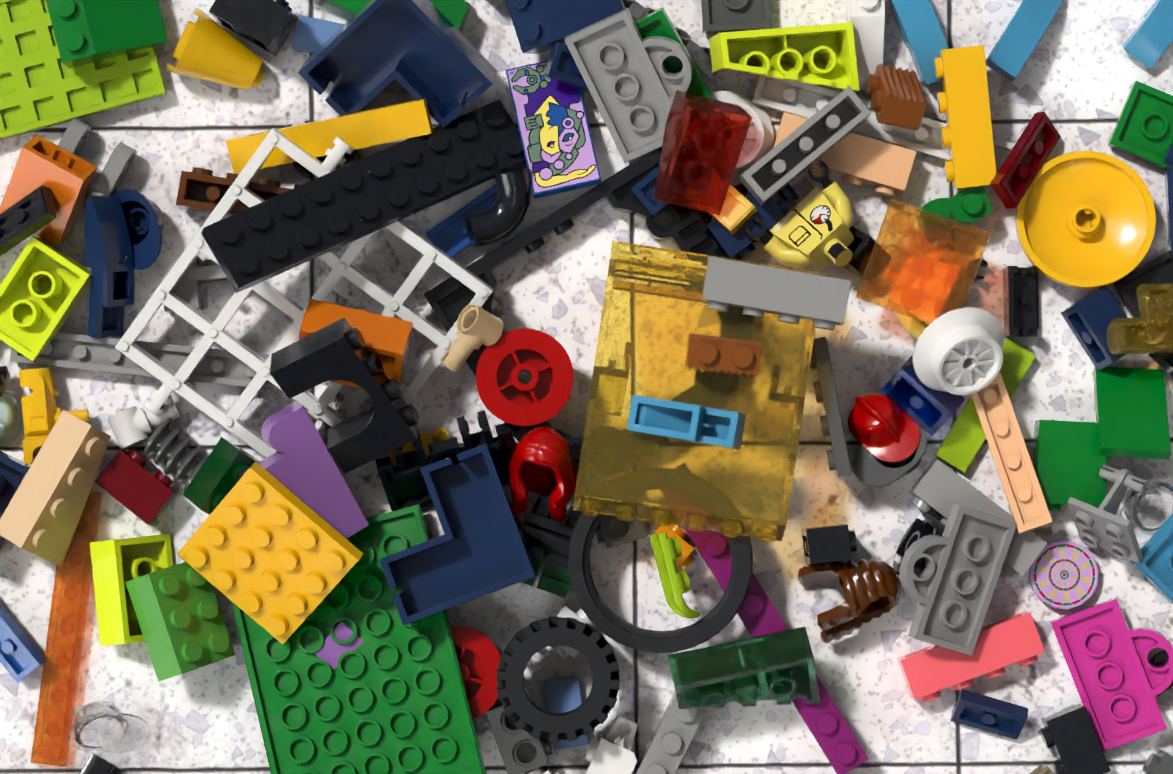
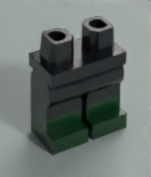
[521,494,583,598]

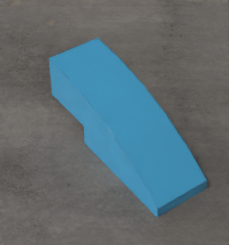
[889,0,949,85]
[985,0,1064,81]
[627,395,746,450]

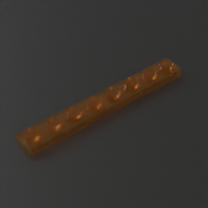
[30,491,103,767]

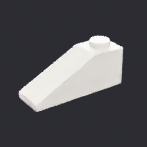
[847,0,885,91]

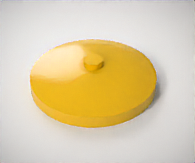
[1015,151,1156,289]

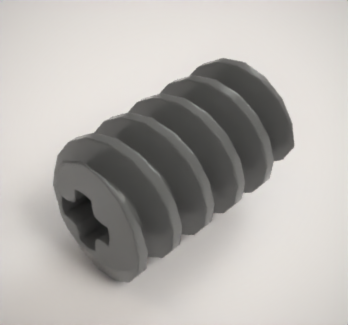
[144,418,208,491]

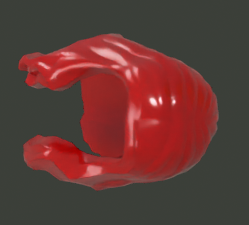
[508,426,582,522]

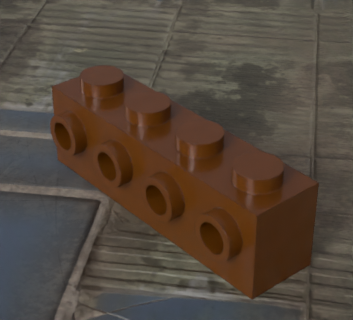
[176,167,300,217]

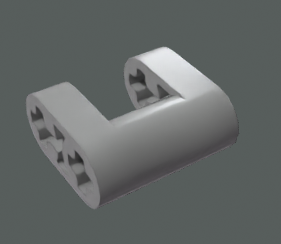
[58,118,137,198]

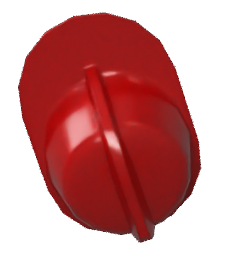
[848,393,921,463]

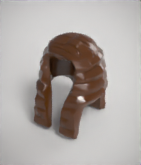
[798,558,900,644]

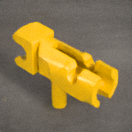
[19,367,90,465]

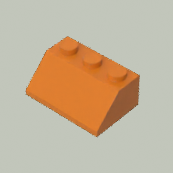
[299,299,413,389]

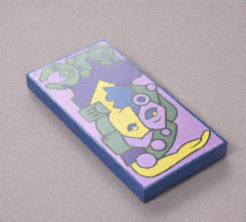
[506,61,602,199]

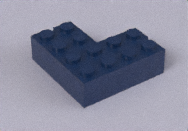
[298,0,498,128]
[379,443,539,626]

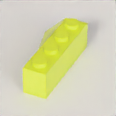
[709,22,860,92]

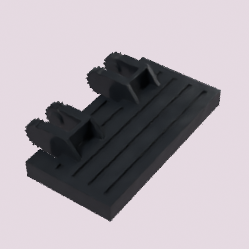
[375,410,523,511]

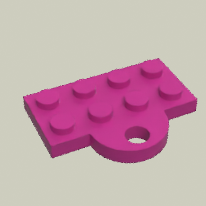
[1051,597,1173,751]

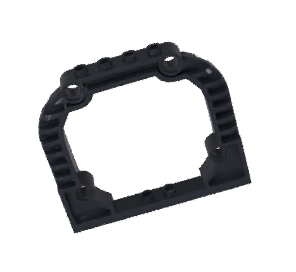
[424,148,753,471]

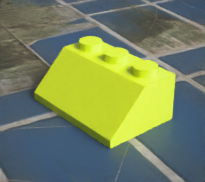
[89,534,173,646]

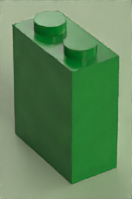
[1033,420,1108,511]

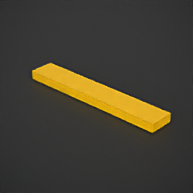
[226,98,434,174]

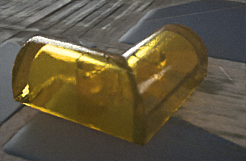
[1106,283,1173,355]

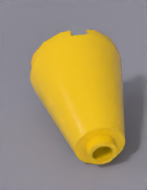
[166,8,266,91]

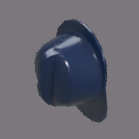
[114,189,164,270]

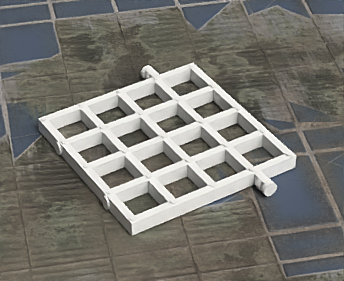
[114,128,494,487]

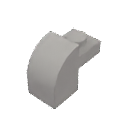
[164,256,228,314]

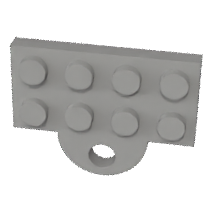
[564,8,693,163]
[900,503,1017,656]

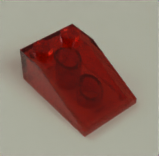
[654,90,752,215]

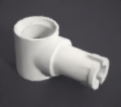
[108,400,180,450]

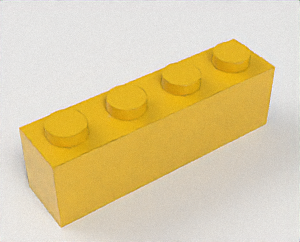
[934,45,997,189]

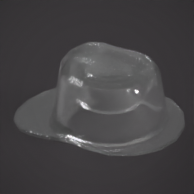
[1119,477,1173,547]
[68,700,150,753]

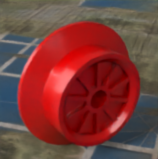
[476,328,574,426]
[451,625,501,720]

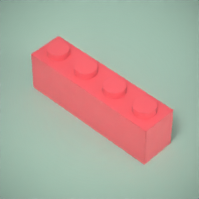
[897,611,1045,703]

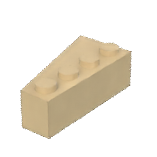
[0,410,111,567]

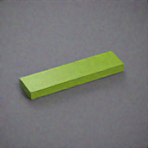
[934,338,1036,473]

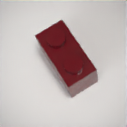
[94,448,179,525]

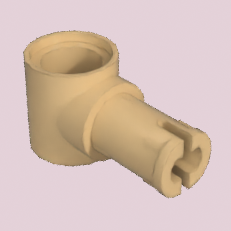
[440,304,504,373]

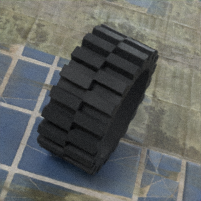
[496,616,620,742]

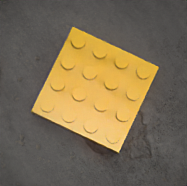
[177,461,363,644]

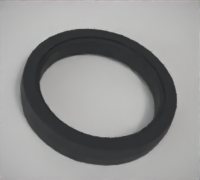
[568,468,753,653]

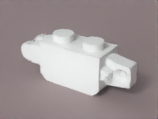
[578,716,638,774]

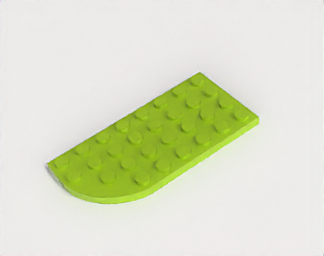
[0,0,167,141]

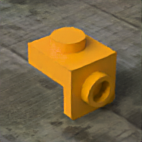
[653,521,695,572]

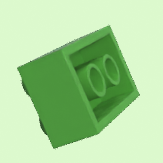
[125,562,236,682]

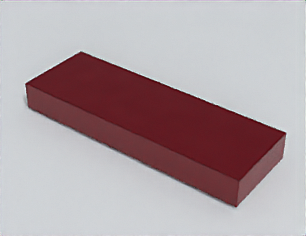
[990,112,1061,209]

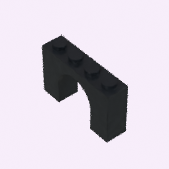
[270,318,420,474]

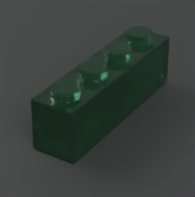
[667,626,820,709]

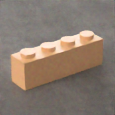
[773,112,917,197]

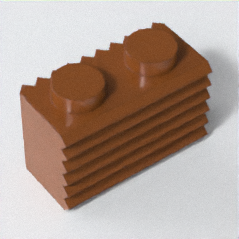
[866,64,927,130]
[685,333,762,379]

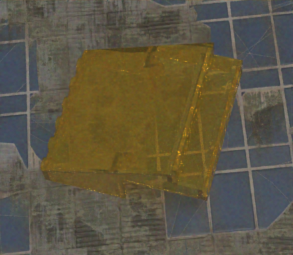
[572,241,820,542]

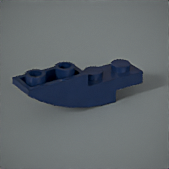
[83,195,135,339]

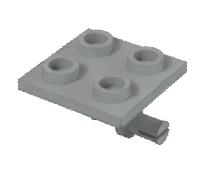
[1067,464,1149,564]

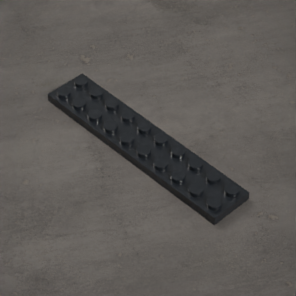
[201,99,527,293]

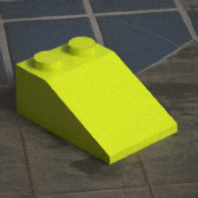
[0,236,91,362]

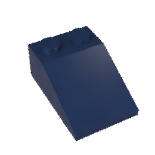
[505,0,625,54]

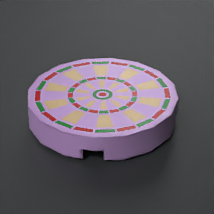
[1028,540,1099,609]

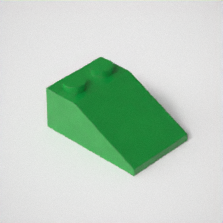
[46,0,169,69]

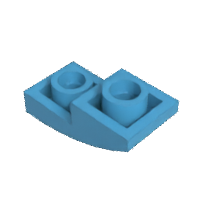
[1123,0,1173,69]

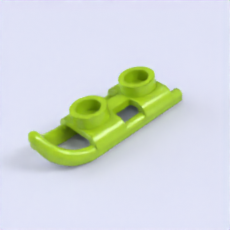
[649,532,700,618]

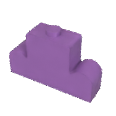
[243,402,369,539]

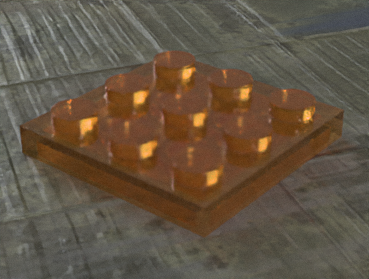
[856,199,991,324]

